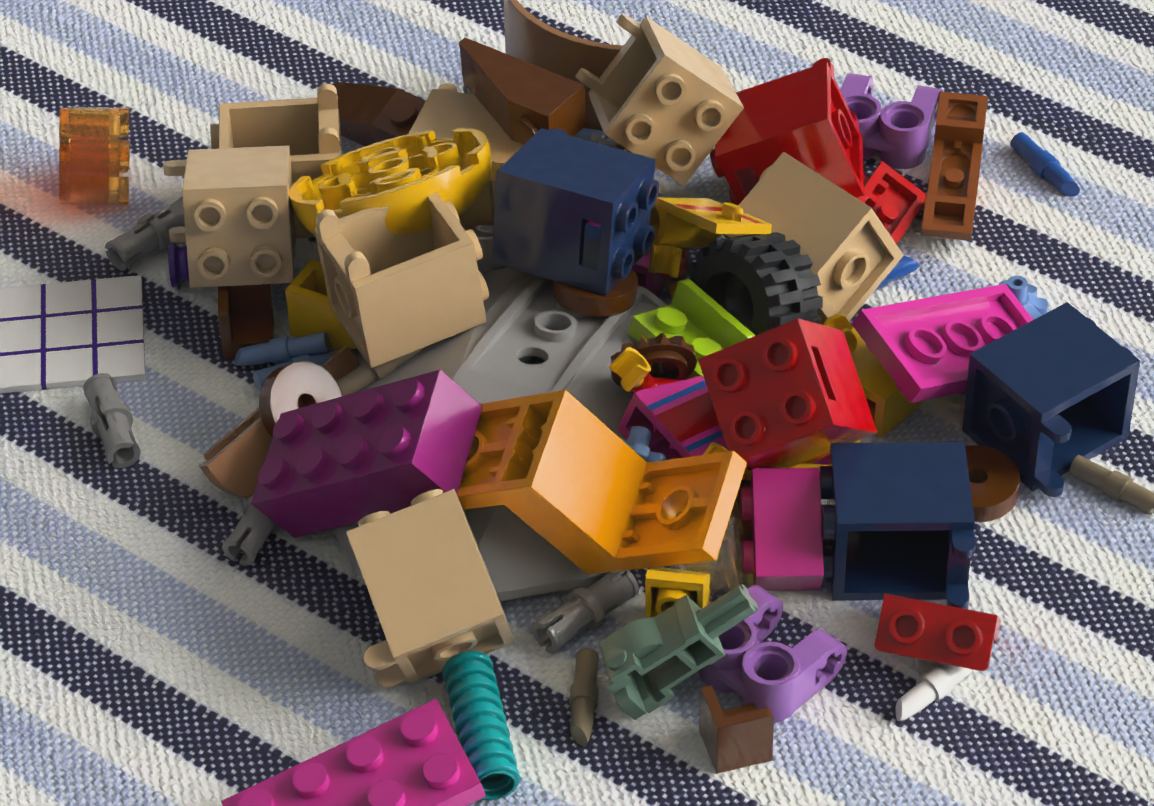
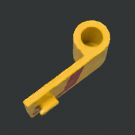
[650,197,772,248]

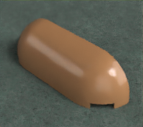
[199,346,360,498]

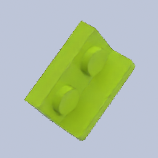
[628,279,755,380]

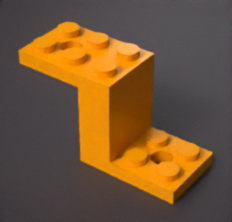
[457,390,747,575]

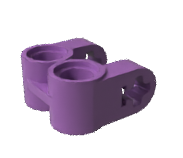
[840,73,943,169]
[699,585,847,723]

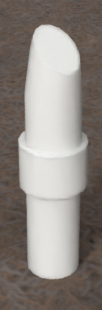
[896,664,974,721]

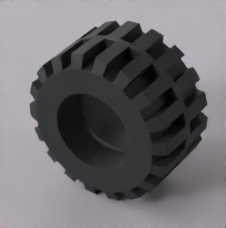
[687,232,823,336]

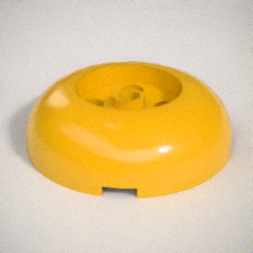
[289,128,492,235]

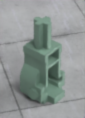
[599,583,759,720]

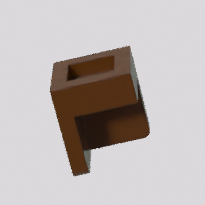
[218,284,275,360]
[699,685,774,774]

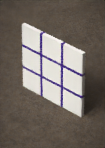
[0,275,146,394]

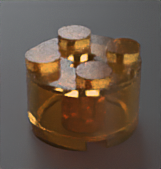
[59,107,130,206]

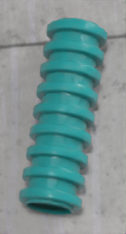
[442,651,520,800]

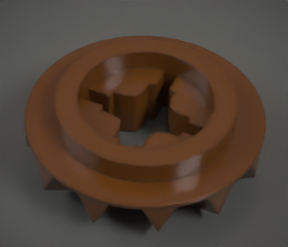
[611,333,697,388]

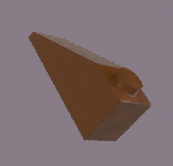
[459,37,587,145]
[334,82,426,147]

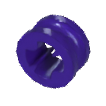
[168,243,189,287]

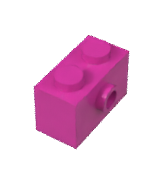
[740,468,824,591]

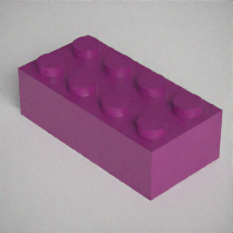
[251,369,483,538]

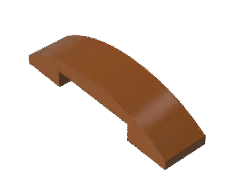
[921,91,988,241]

